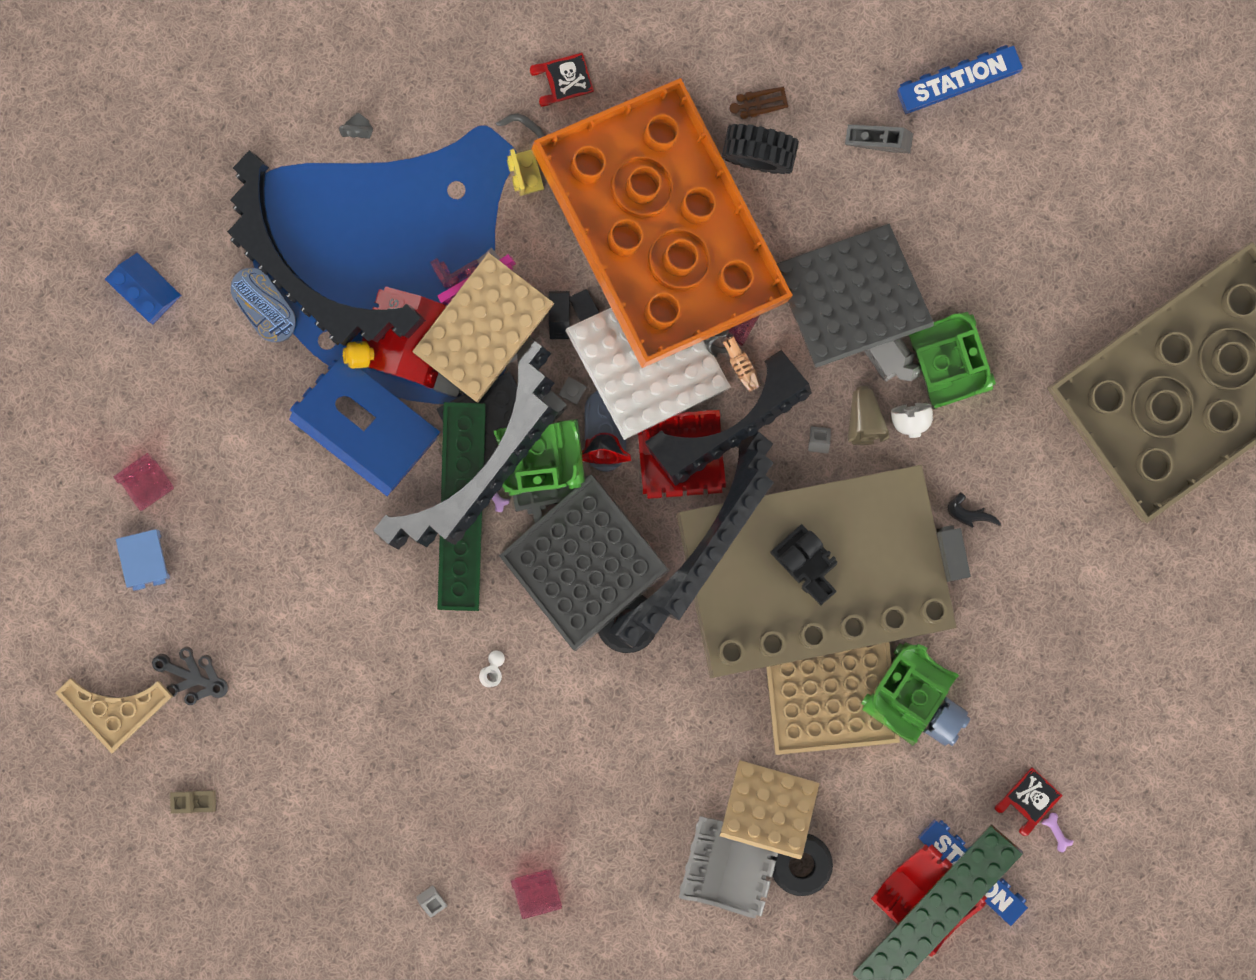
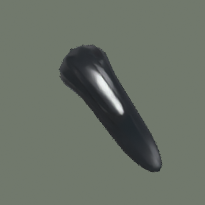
[947,492,1001,528]

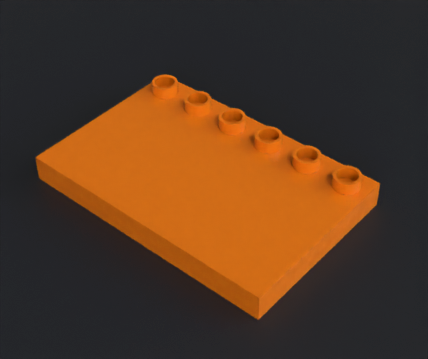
[531,78,793,368]

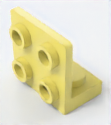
[507,149,544,196]

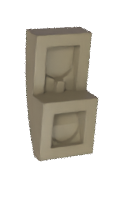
[170,791,216,813]

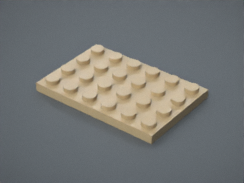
[412,252,555,403]

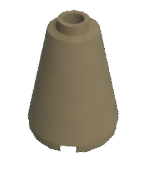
[848,386,890,445]

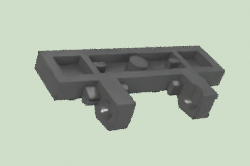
[513,475,590,524]

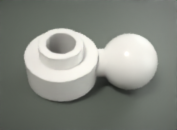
[479,650,505,687]

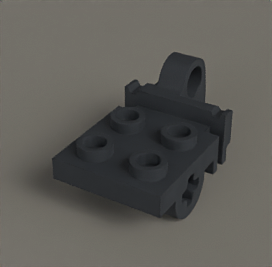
[770,524,837,606]

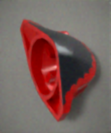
[582,432,631,464]

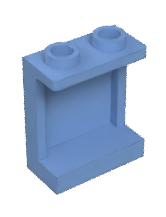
[116,529,170,591]

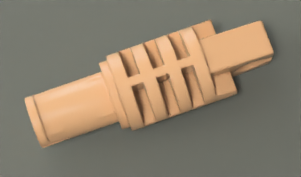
[722,336,761,392]

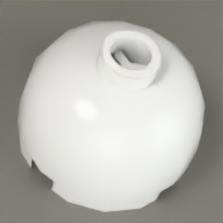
[891,403,933,438]

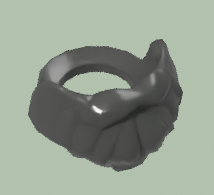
[339,113,373,139]
[704,330,733,358]

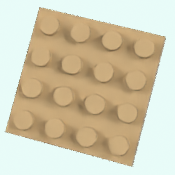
[720,760,819,860]

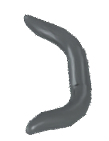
[495,113,545,139]

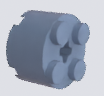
[923,697,970,746]

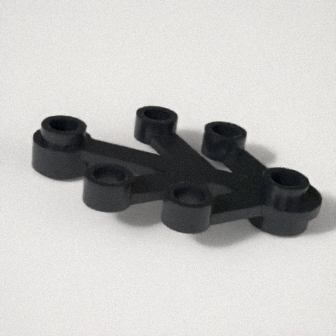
[152,647,228,705]

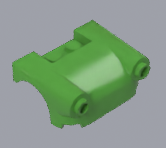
[909,312,996,409]
[494,419,585,495]
[861,642,959,746]

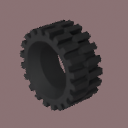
[722,124,799,174]

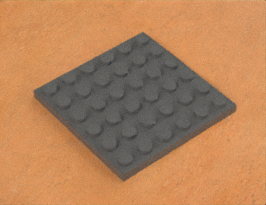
[777,224,934,368]
[499,475,670,651]

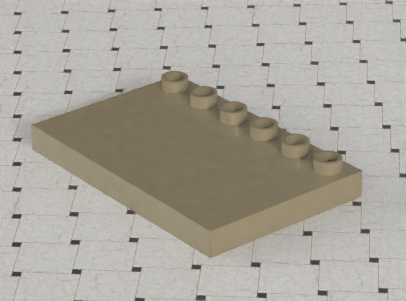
[1047,242,1256,523]
[676,465,957,679]

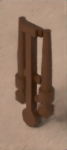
[729,86,789,119]

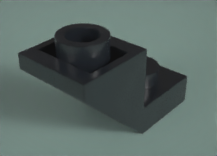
[549,291,571,339]

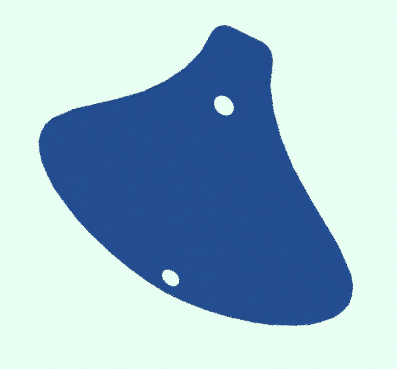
[253,125,517,404]

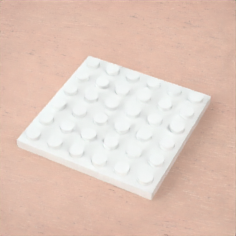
[565,308,731,440]

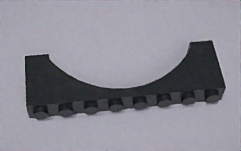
[645,350,812,486]

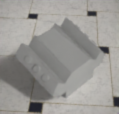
[864,338,921,382]

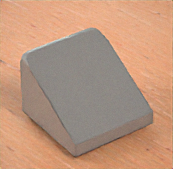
[808,426,831,453]
[416,885,447,918]

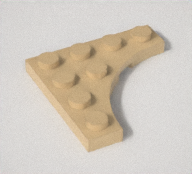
[55,678,173,753]

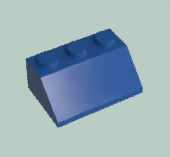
[105,253,182,325]

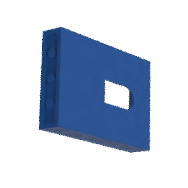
[289,356,440,497]

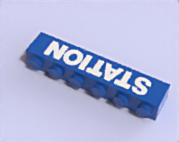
[897,45,1023,115]
[917,819,1028,926]

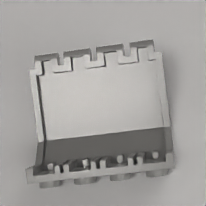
[679,816,778,918]

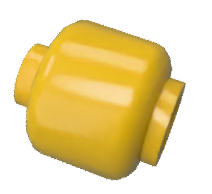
[343,341,374,369]

